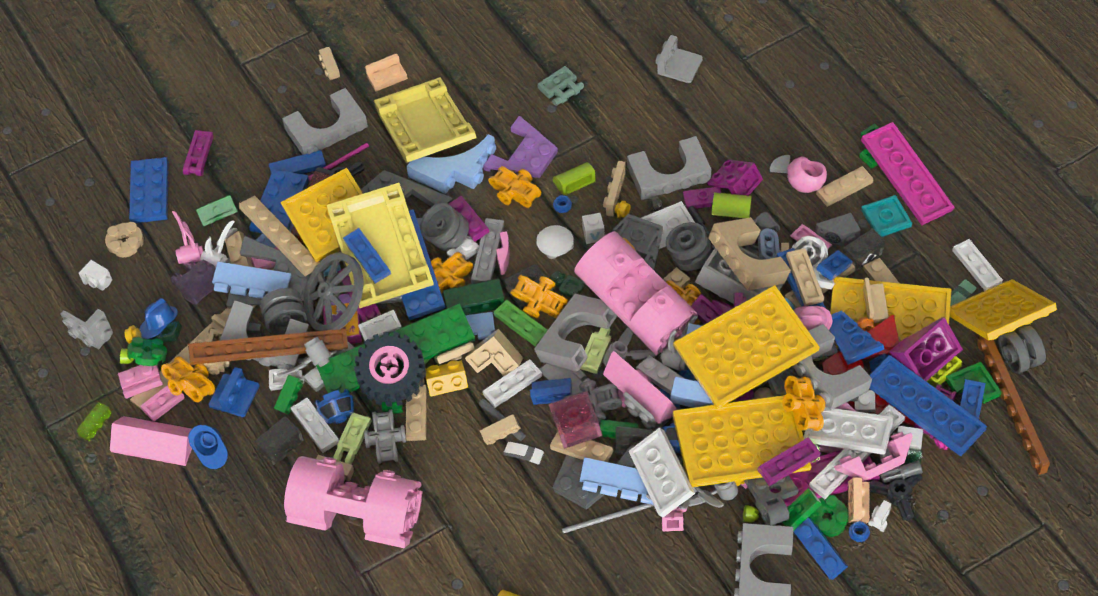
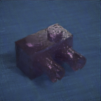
[171,259,216,305]

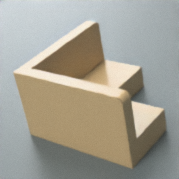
[465,329,523,376]

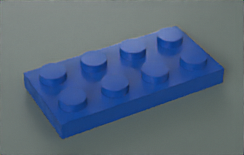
[129,157,168,223]
[249,169,309,234]

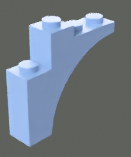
[407,134,496,194]

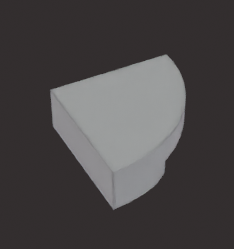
[770,155,790,174]

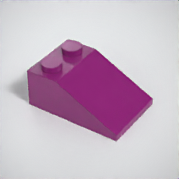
[889,317,963,381]

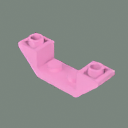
[834,432,913,481]

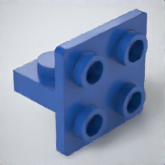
[209,367,260,417]

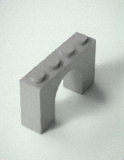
[282,88,368,155]
[627,136,711,200]
[534,294,617,372]
[220,301,309,370]
[792,324,872,410]
[734,523,793,596]

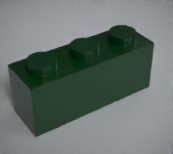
[443,279,504,315]

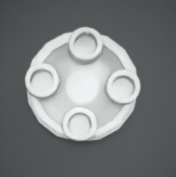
[536,225,574,259]

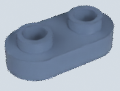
[758,228,780,260]

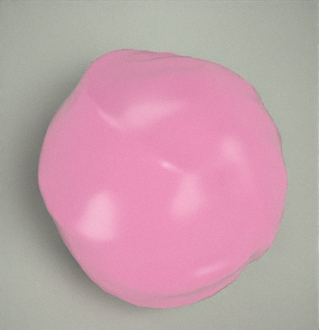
[787,157,827,193]

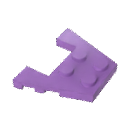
[483,116,558,178]

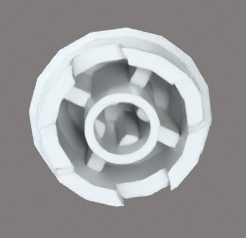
[792,236,828,268]

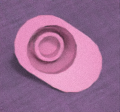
[793,306,832,331]

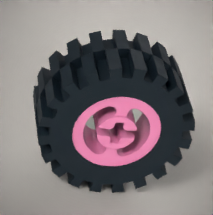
[354,332,426,407]

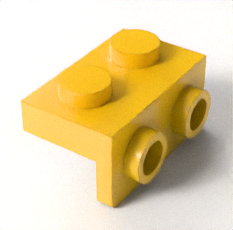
[425,360,468,396]

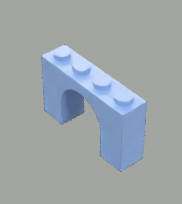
[670,323,714,408]

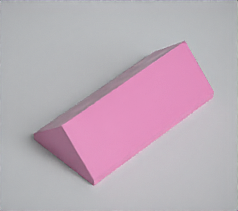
[603,351,678,424]
[110,416,192,466]

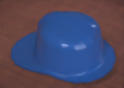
[139,298,178,339]
[188,425,228,469]

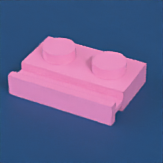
[118,365,163,399]

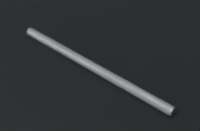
[562,503,654,534]

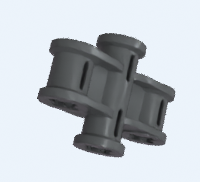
[562,380,622,424]

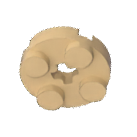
[105,222,144,257]

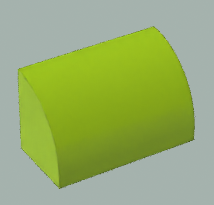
[553,162,595,195]
[712,192,752,218]

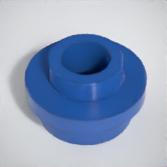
[553,195,572,213]
[849,521,870,542]

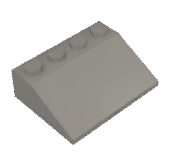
[695,247,783,304]

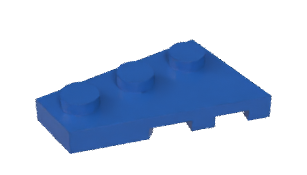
[829,310,884,365]

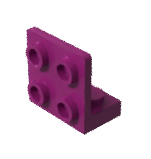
[707,160,763,196]

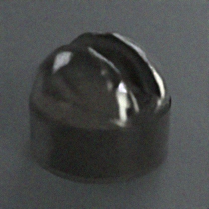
[647,197,663,213]

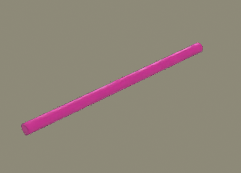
[309,143,369,181]

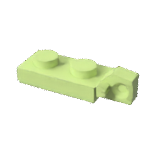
[580,327,611,374]

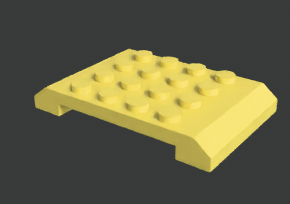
[374,77,476,163]
[327,183,434,308]

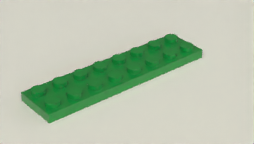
[316,304,475,393]

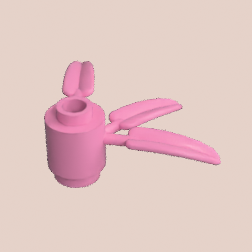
[172,211,204,265]

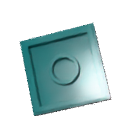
[861,195,912,238]

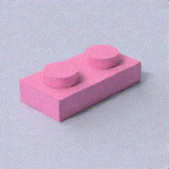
[140,385,185,422]

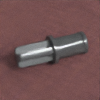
[880,460,923,483]

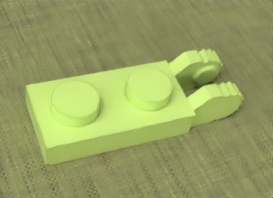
[333,413,372,464]

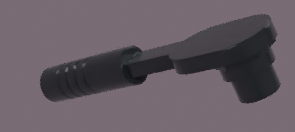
[688,206,713,245]

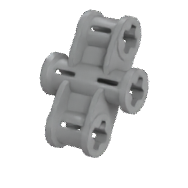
[364,409,406,464]

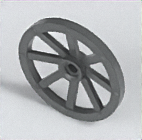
[304,253,364,331]

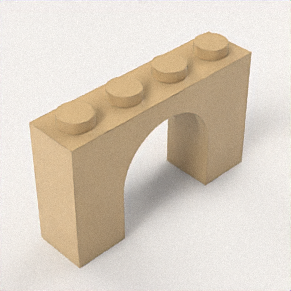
[708,217,791,291]

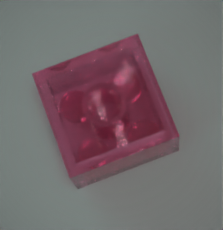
[549,391,602,449]

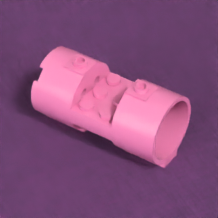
[574,231,698,355]
[284,456,422,548]

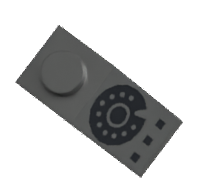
[815,213,860,246]

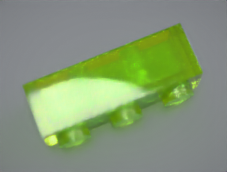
[77,402,111,441]

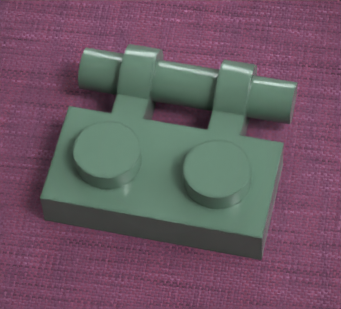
[538,66,584,106]

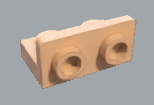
[365,54,408,92]
[848,477,870,524]

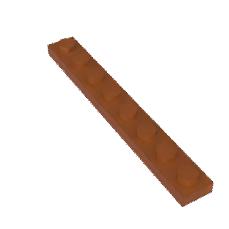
[188,328,348,365]
[977,336,1050,475]

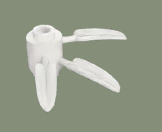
[200,221,238,271]

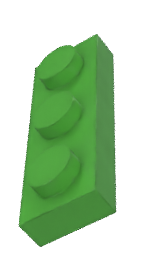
[494,300,547,347]

